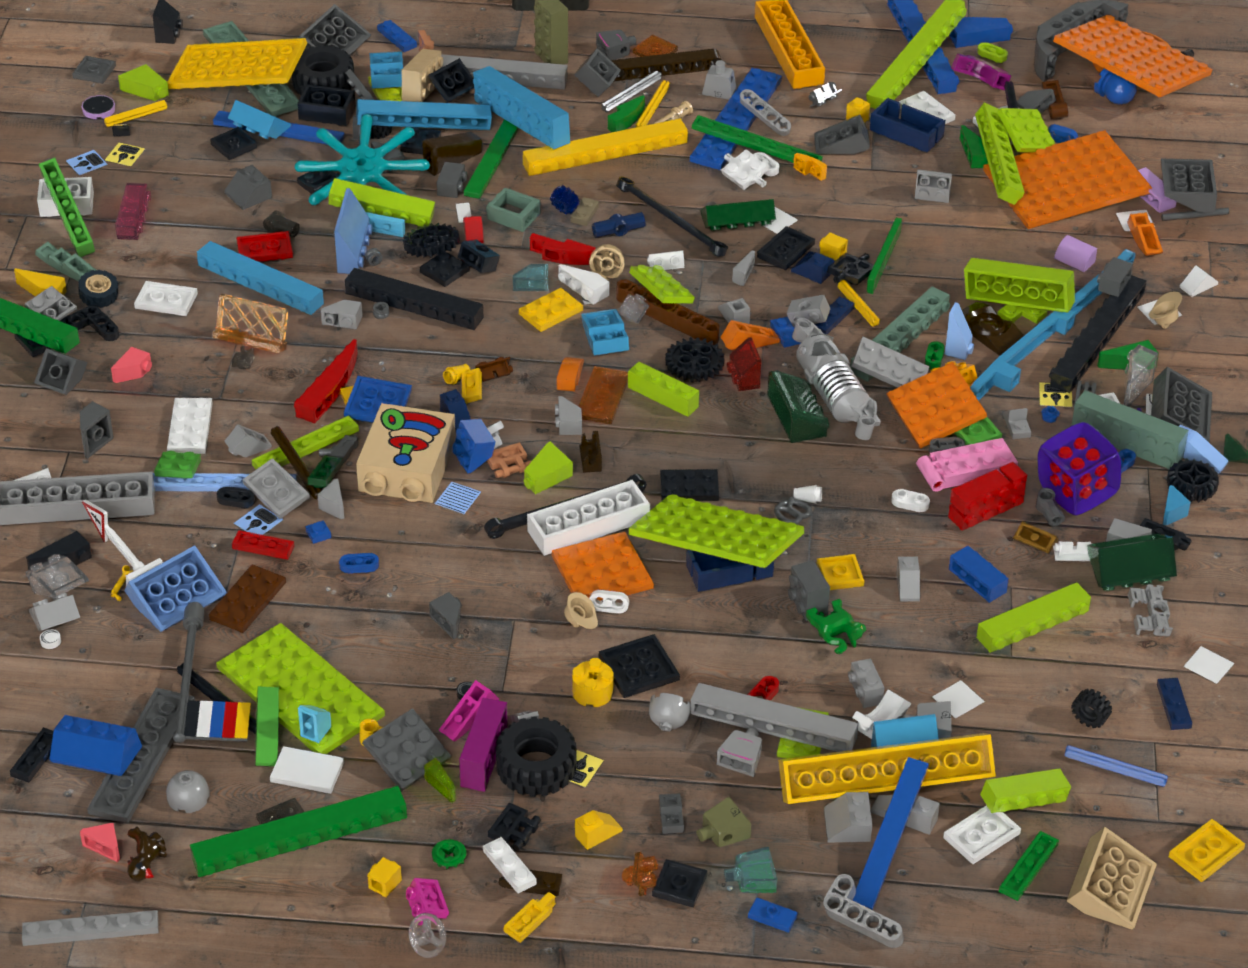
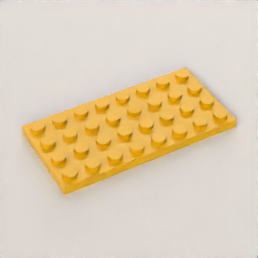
[167,38,307,89]

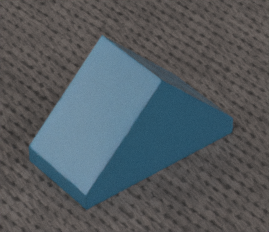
[1162,485,1190,525]

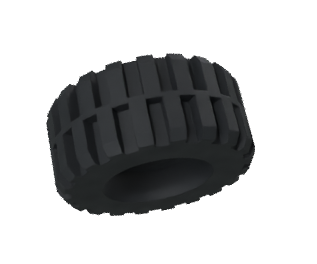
[292,45,354,95]
[496,716,577,797]

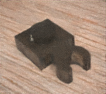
[232,346,254,369]

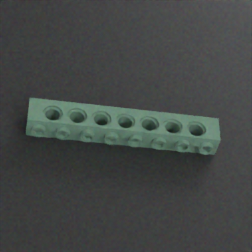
[850,286,950,382]

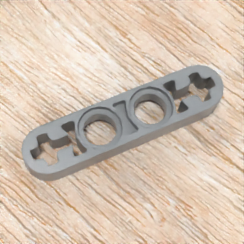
[740,89,791,136]

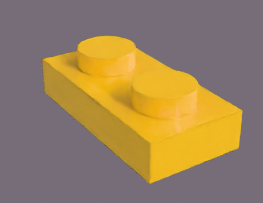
[462,368,482,404]

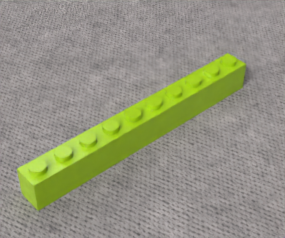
[866,0,967,109]

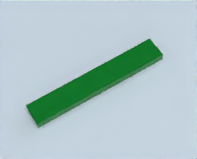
[867,217,902,294]

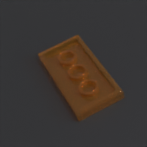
[579,366,628,425]

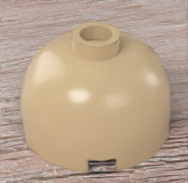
[589,244,625,280]

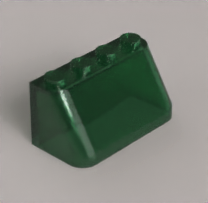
[767,370,829,443]
[1087,534,1177,591]

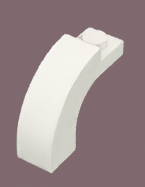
[852,690,911,739]

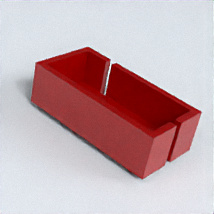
[948,462,1027,531]

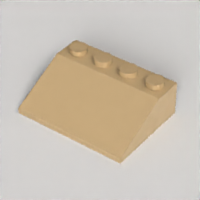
[1067,827,1157,930]

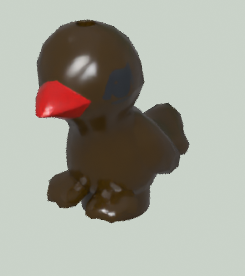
[127,826,167,881]

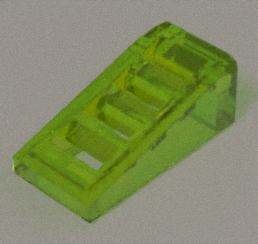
[424,758,456,803]

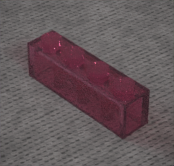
[115,183,151,240]

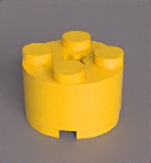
[572,658,614,707]

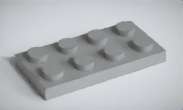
[851,337,929,388]

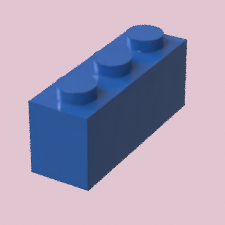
[949,546,1009,603]

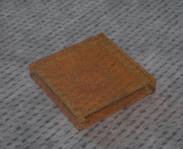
[633,35,678,57]

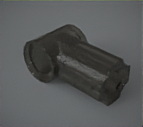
[263,210,300,237]

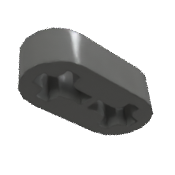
[929,437,965,453]

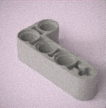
[823,874,904,948]

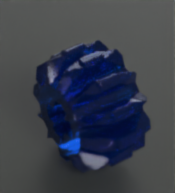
[550,185,580,215]

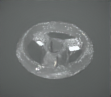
[409,913,446,958]

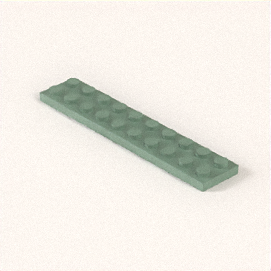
[203,21,299,116]

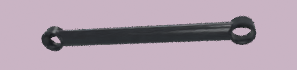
[616,176,728,257]
[484,474,647,539]

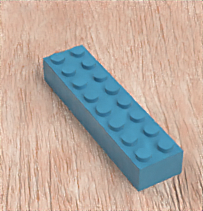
[473,66,570,149]

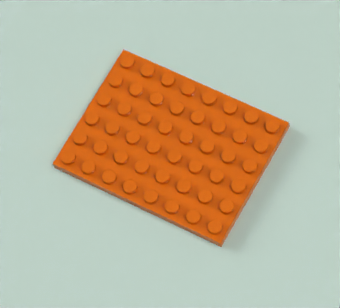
[1053,15,1213,98]
[983,130,1152,229]

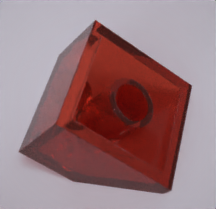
[727,337,761,392]

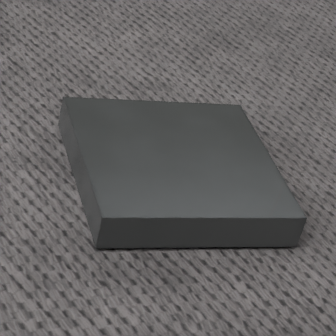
[72,56,116,84]

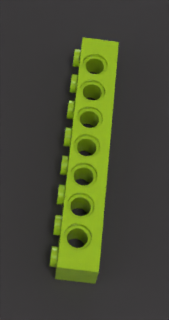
[975,102,1025,205]

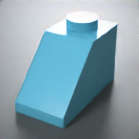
[298,705,331,743]

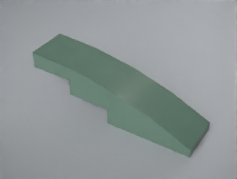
[35,242,96,281]

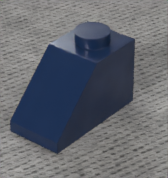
[440,389,471,432]

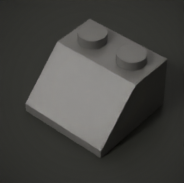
[824,792,872,843]

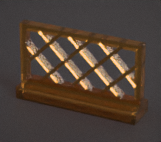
[212,294,288,354]

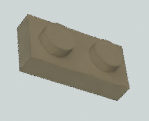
[571,197,599,226]

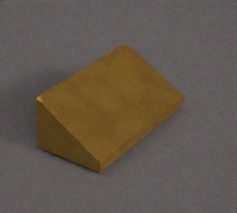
[1013,521,1058,554]

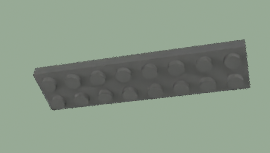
[87,688,195,824]

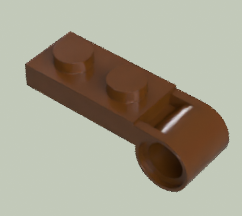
[1042,80,1068,119]

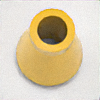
[443,364,470,385]

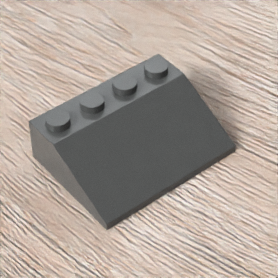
[298,4,371,55]
[1161,158,1217,213]
[1151,367,1212,442]

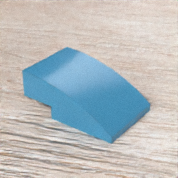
[369,51,403,88]
[581,309,629,355]

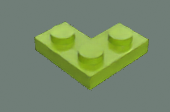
[997,304,1048,324]

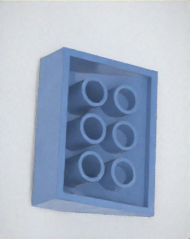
[334,188,372,274]
[124,545,227,632]

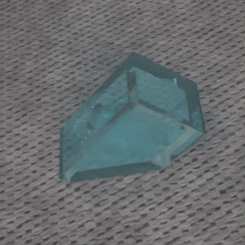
[513,264,549,291]

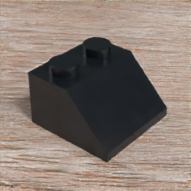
[153,0,183,44]

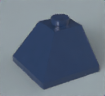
[791,251,835,284]

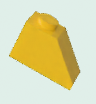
[575,810,623,850]

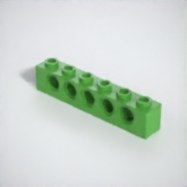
[39,158,95,257]

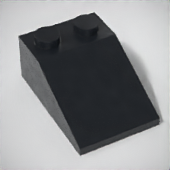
[428,58,474,103]

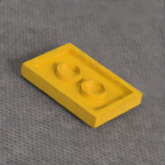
[519,288,583,332]
[1168,819,1245,882]

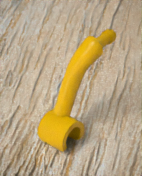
[111,565,133,601]

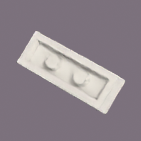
[483,837,537,893]

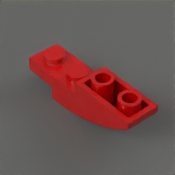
[530,233,596,265]

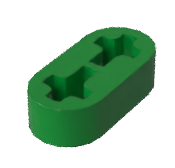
[925,341,945,370]

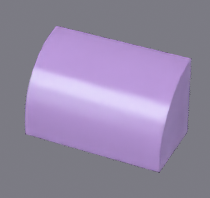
[1054,235,1097,272]

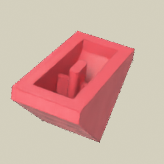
[80,823,120,862]

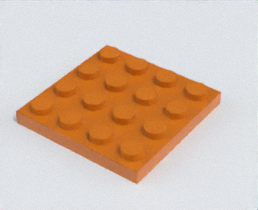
[887,362,987,449]
[552,531,654,601]

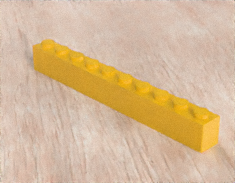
[523,118,688,176]

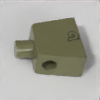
[696,797,751,847]

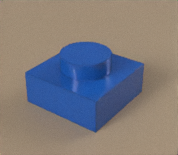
[305,520,331,544]

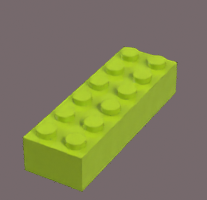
[964,258,1075,313]

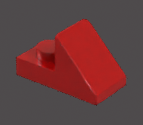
[463,216,484,243]

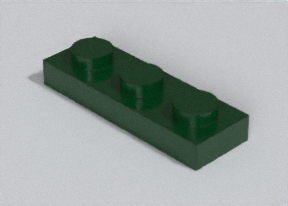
[308,455,343,488]

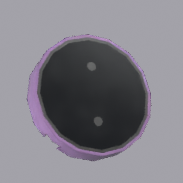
[81,95,115,119]

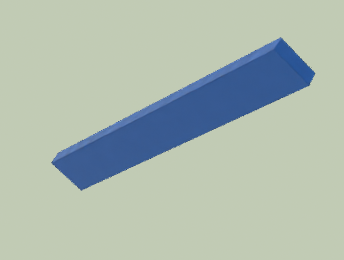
[213,111,345,144]
[853,757,929,910]

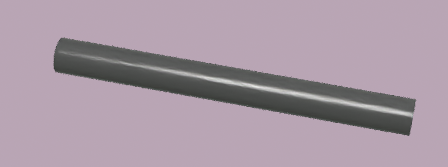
[1161,207,1229,221]

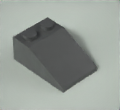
[814,115,870,154]

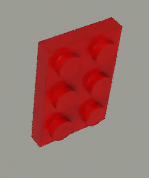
[236,231,293,262]

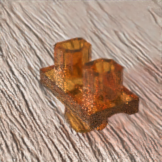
[622,852,658,896]

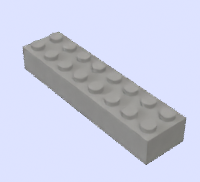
[0,472,155,525]

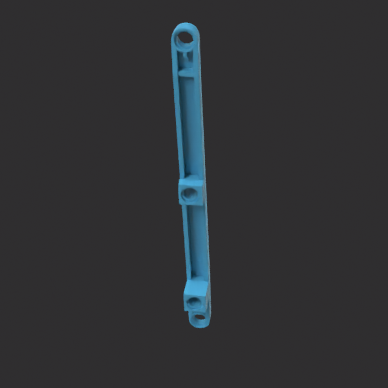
[970,249,1135,401]

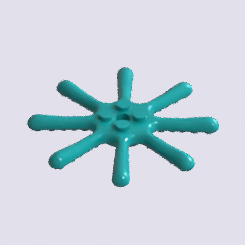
[294,114,430,205]

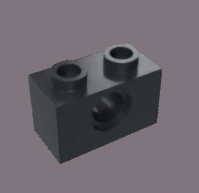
[458,240,500,273]

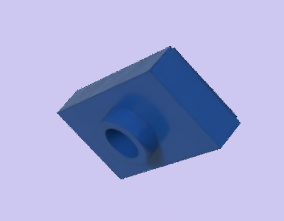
[748,898,798,933]

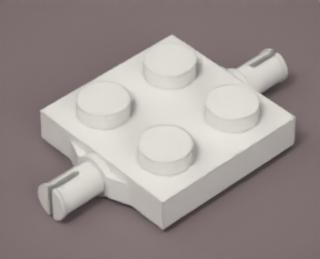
[721,150,769,190]

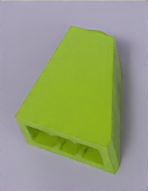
[118,64,169,101]
[523,441,573,494]

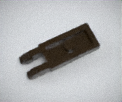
[498,870,562,896]

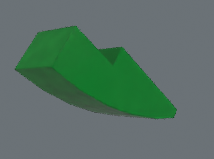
[607,95,645,132]

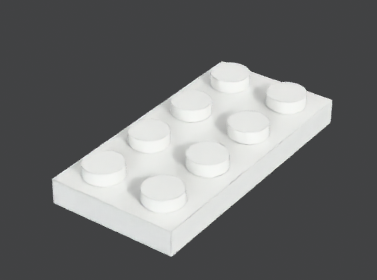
[167,398,213,454]

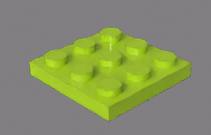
[997,108,1055,153]

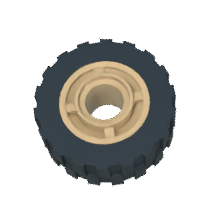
[78,270,118,308]

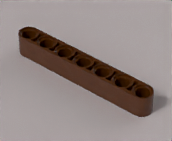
[616,279,720,345]

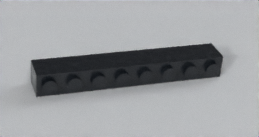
[345,268,484,330]

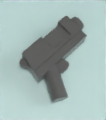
[319,435,358,463]

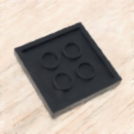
[599,634,680,698]

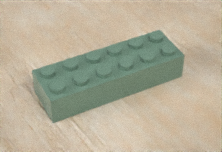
[1071,390,1189,469]

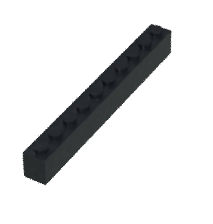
[1049,275,1147,393]

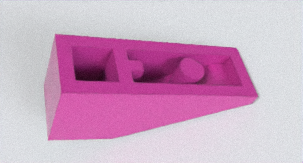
[439,680,499,742]

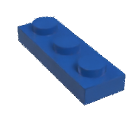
[377,20,417,52]

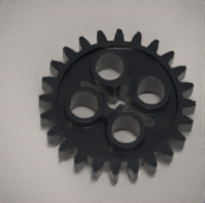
[403,223,460,258]
[665,337,725,382]

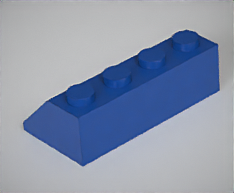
[49,715,142,776]

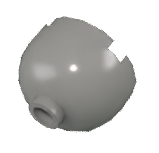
[649,693,691,731]
[166,770,210,813]

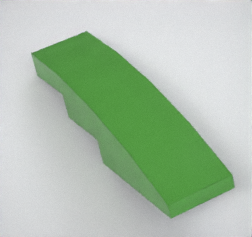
[255,686,279,766]

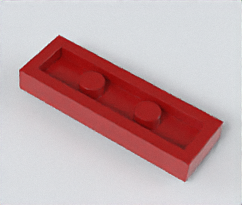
[232,530,295,560]

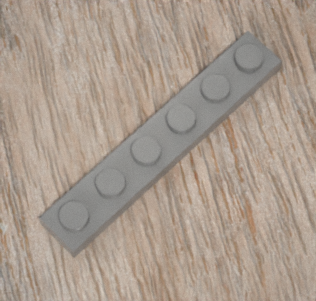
[22,910,159,946]

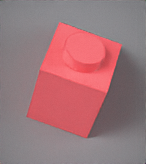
[111,347,152,383]

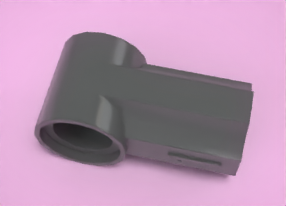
[1036,488,1065,527]

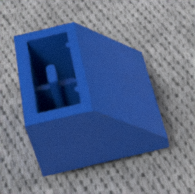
[452,419,496,474]

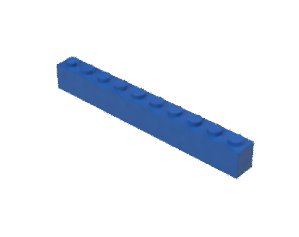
[887,0,959,94]

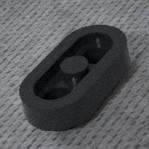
[216,487,255,508]

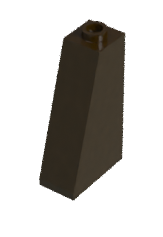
[423,131,482,176]

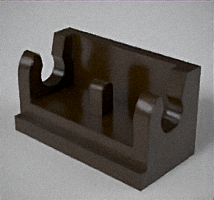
[579,431,602,473]

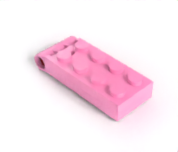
[916,438,1018,492]

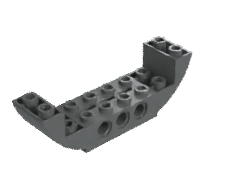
[1034,0,1129,82]

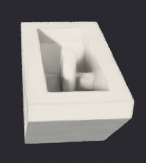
[1180,265,1218,297]

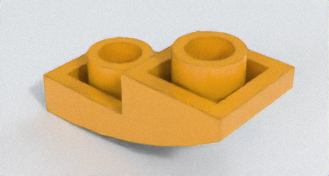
[793,153,827,181]

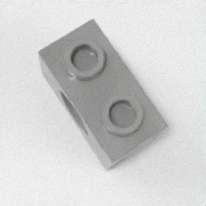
[787,295,831,327]

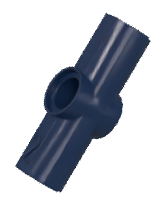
[592,212,646,238]

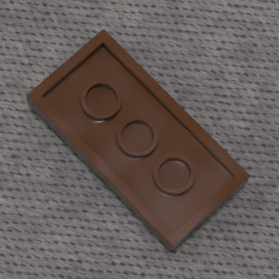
[209,564,286,633]

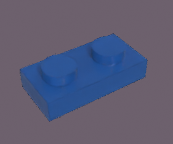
[770,317,801,348]

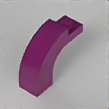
[951,53,1011,90]

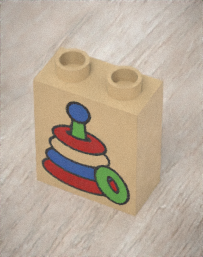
[356,403,456,503]

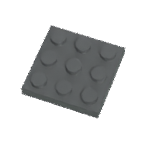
[362,708,451,792]

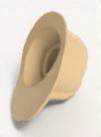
[1149,292,1182,329]
[564,592,598,629]

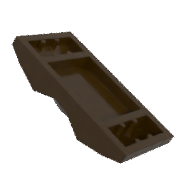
[962,302,1024,356]

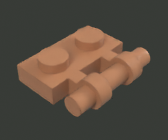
[487,442,531,478]

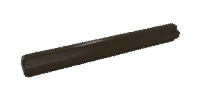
[271,426,322,499]

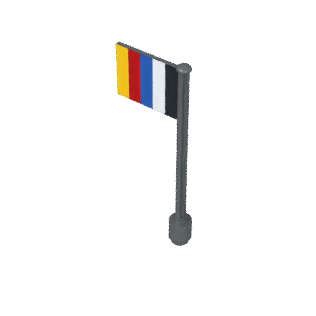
[173,602,251,743]

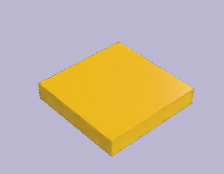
[816,554,864,590]

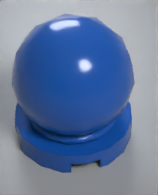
[1094,68,1137,105]

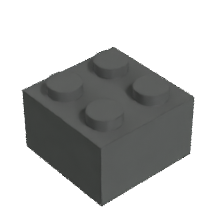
[788,560,830,621]

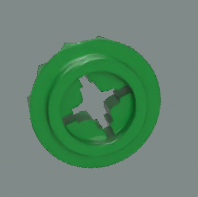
[432,839,467,869]

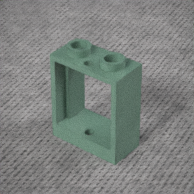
[486,188,541,232]

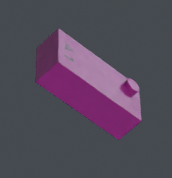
[459,698,508,792]

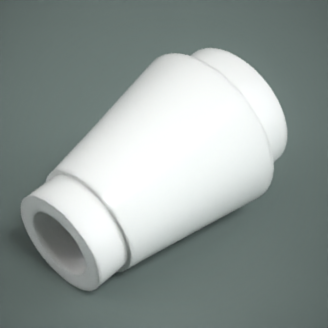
[794,485,822,504]

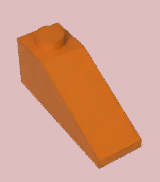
[721,320,780,351]

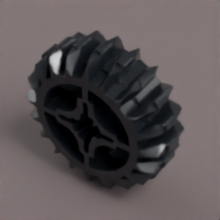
[1166,458,1219,503]

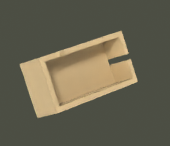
[402,49,443,102]

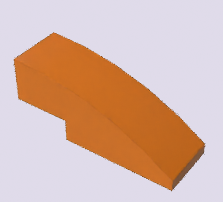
[1127,212,1163,256]
[557,357,584,392]

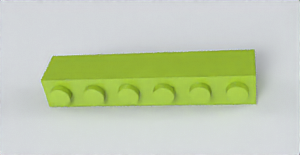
[328,178,435,227]
[976,582,1091,653]

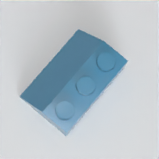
[228,100,291,139]
[871,714,939,748]

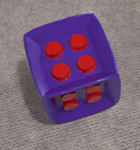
[1038,422,1121,515]

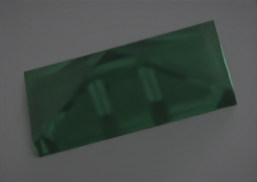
[1223,433,1248,464]

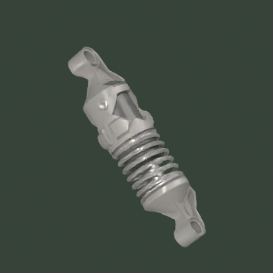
[792,318,881,440]

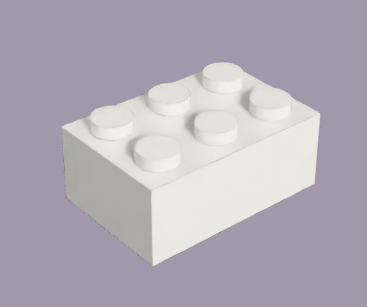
[37,177,94,217]

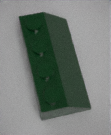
[700,199,776,231]

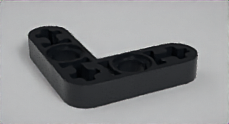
[60,306,119,341]

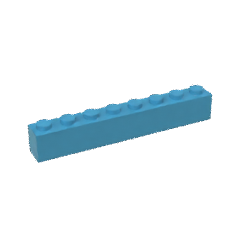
[356,99,492,130]
[197,241,324,315]

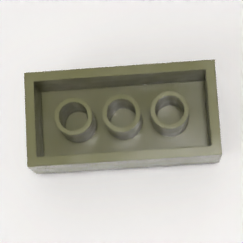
[534,0,568,65]

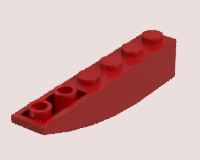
[294,339,358,424]

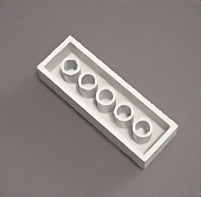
[527,480,650,556]

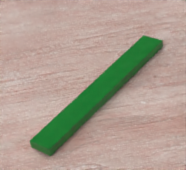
[691,115,823,163]
[464,119,519,199]

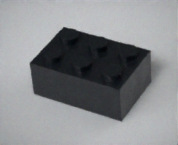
[297,84,356,126]

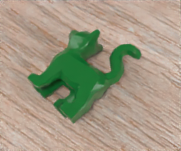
[806,599,866,654]

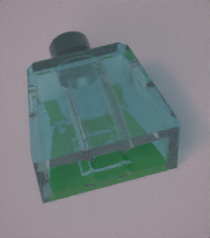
[724,847,777,893]

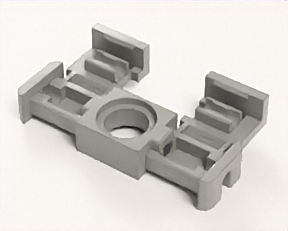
[1128,584,1173,636]

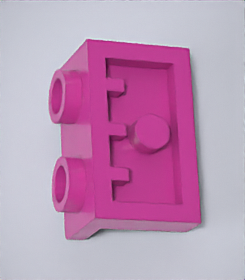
[406,878,449,925]

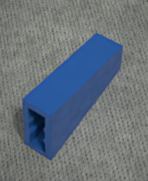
[949,17,1013,48]

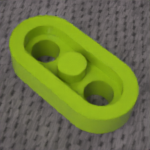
[977,42,1008,63]

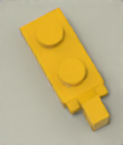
[503,892,556,943]

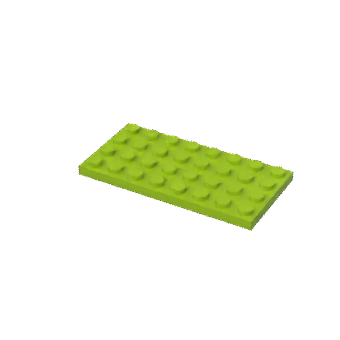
[629,495,804,568]
[216,623,385,754]

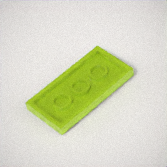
[629,265,695,304]

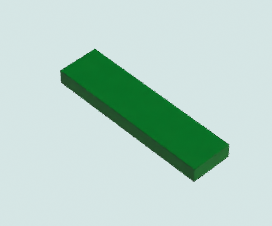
[999,831,1059,901]

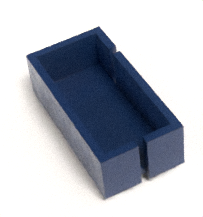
[870,98,946,153]
[686,549,774,592]

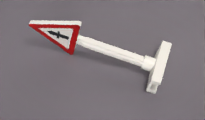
[82,499,164,586]

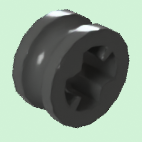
[365,248,383,266]
[373,302,389,319]

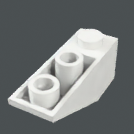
[558,264,609,305]

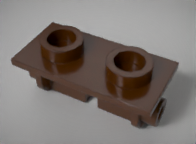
[475,357,513,382]

